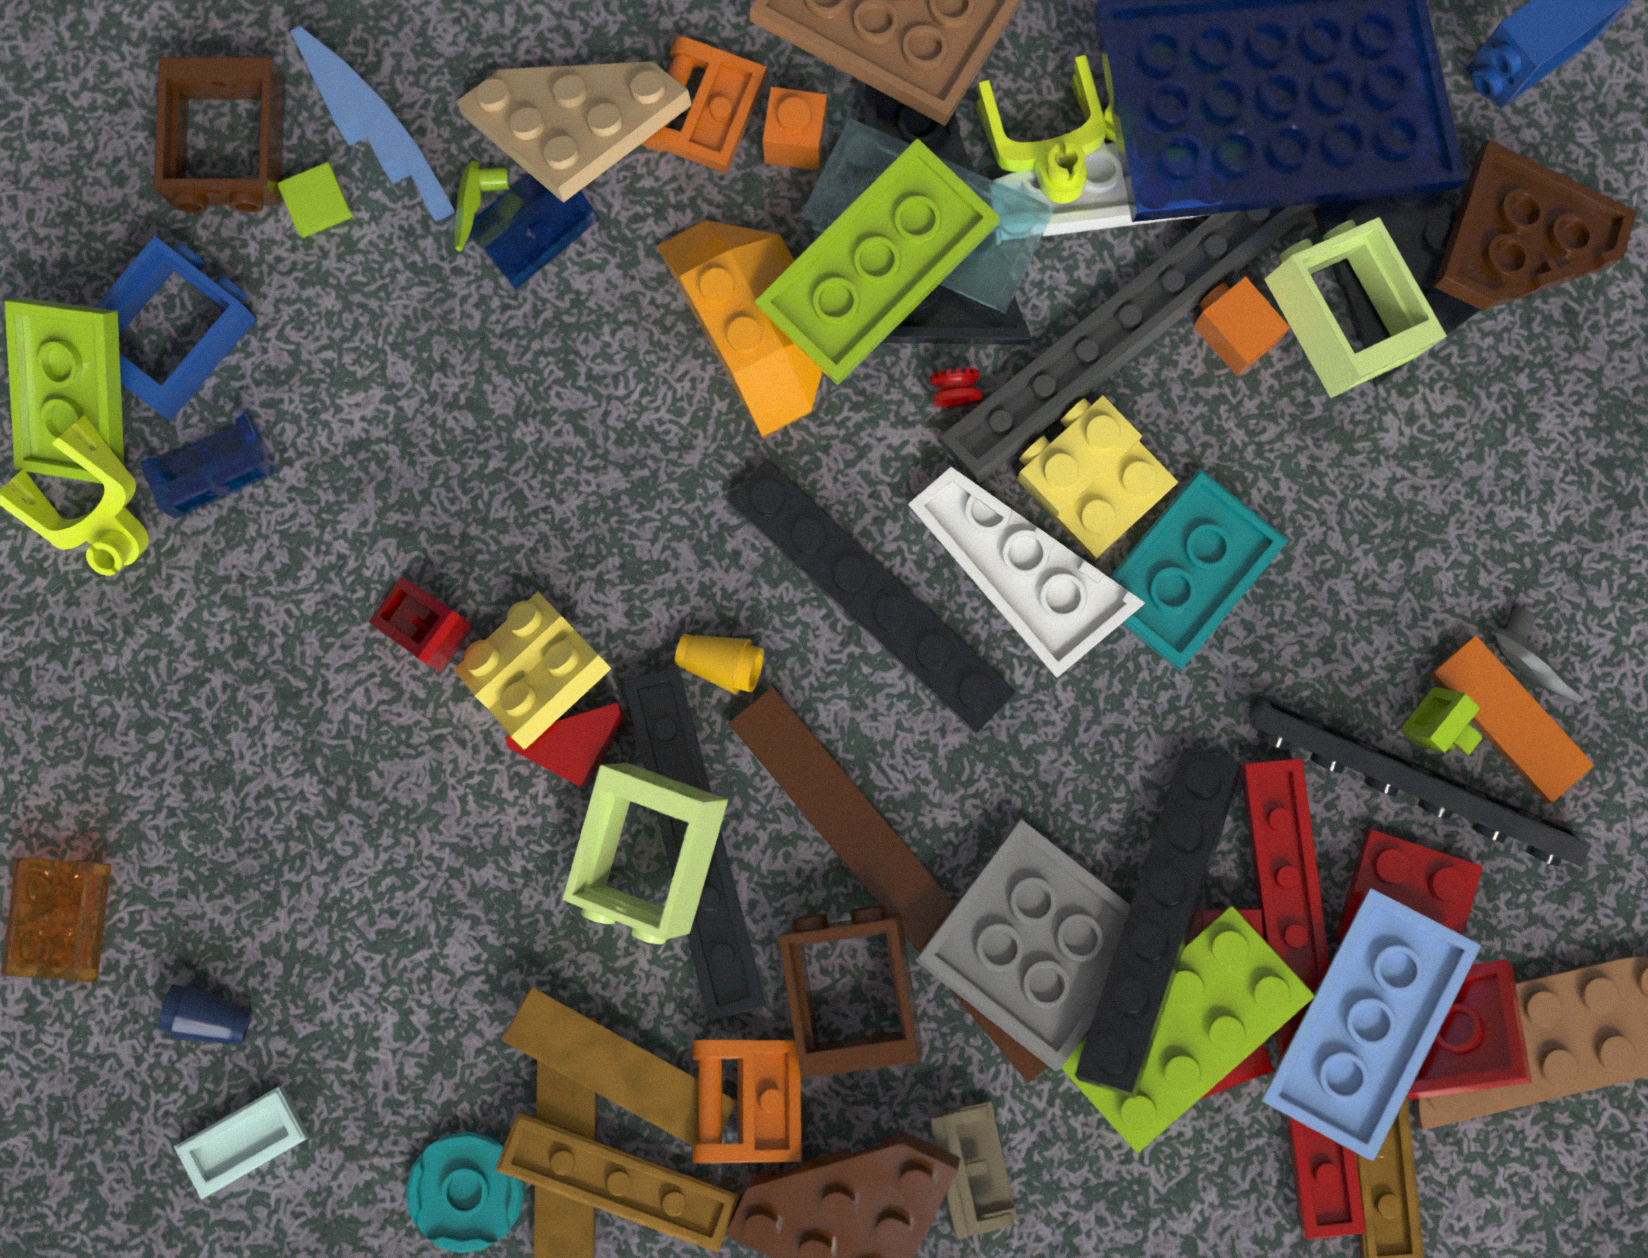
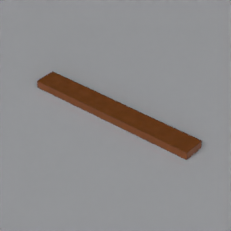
[728,687,1048,1083]

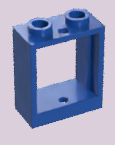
[1467,0,1633,109]
[94,236,256,422]

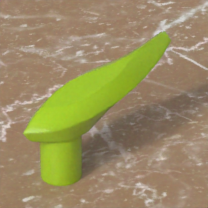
[454,160,509,252]

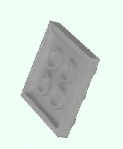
[914,819,1131,1071]

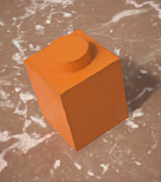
[763,87,827,171]
[1193,277,1291,376]

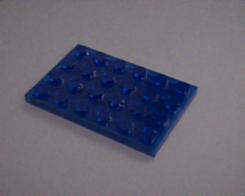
[1092,0,1466,222]

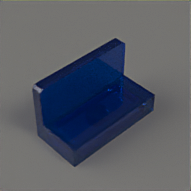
[468,174,601,290]

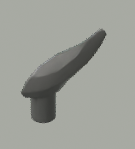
[1494,608,1584,703]

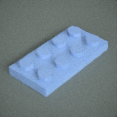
[1260,888,1481,1161]

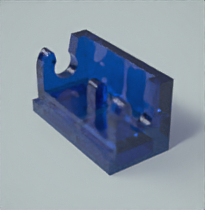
[140,414,278,519]

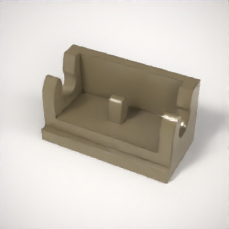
[928,1100,1018,1240]

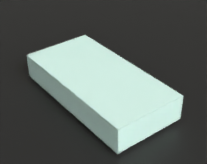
[174,1085,310,1199]

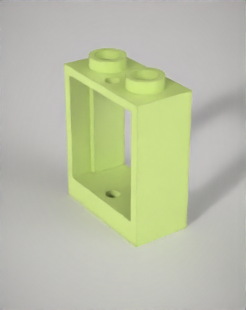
[1264,217,1447,398]
[562,763,728,944]

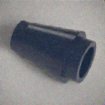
[158,982,252,1045]

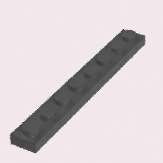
[940,159,1320,484]

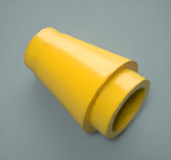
[675,634,764,694]

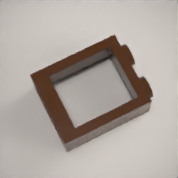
[154,57,285,213]
[778,905,923,1079]

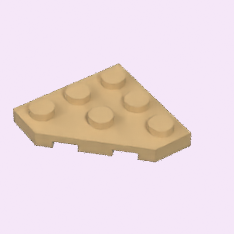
[457,61,692,203]

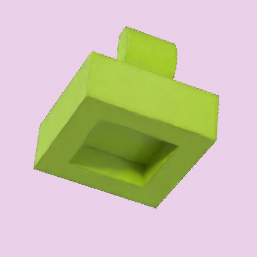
[1399,687,1483,756]

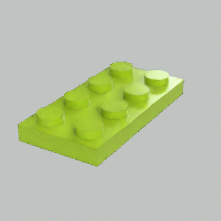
[754,138,1000,386]
[1061,905,1315,1154]

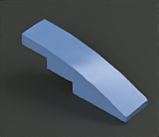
[290,26,455,222]

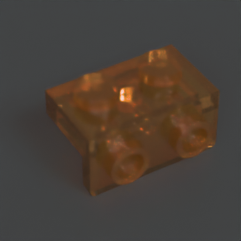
[1,857,112,982]

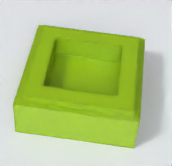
[277,162,353,238]

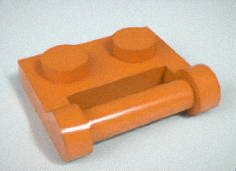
[641,36,768,174]
[692,1040,801,1163]

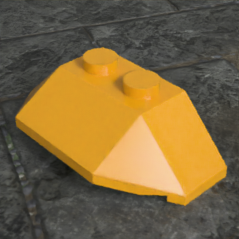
[657,220,823,438]

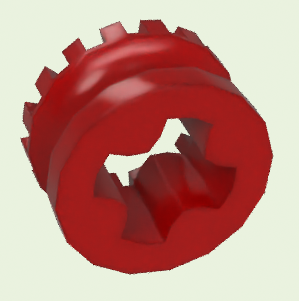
[929,367,982,408]

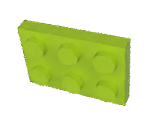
[4,297,125,484]

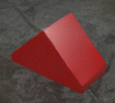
[369,577,474,673]
[505,703,626,790]

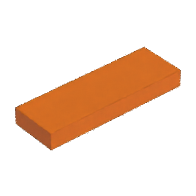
[1428,635,1594,804]

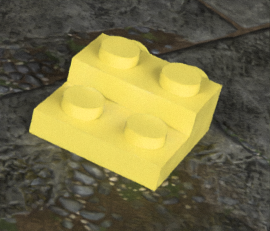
[1017,396,1178,561]
[453,592,611,750]

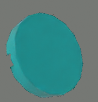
[406,1130,526,1253]

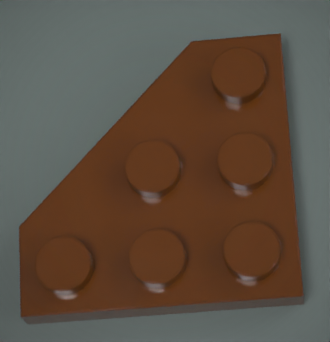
[1433,140,1637,311]
[725,1132,961,1258]

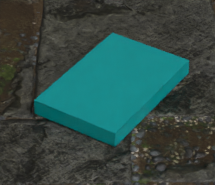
[1109,469,1288,671]

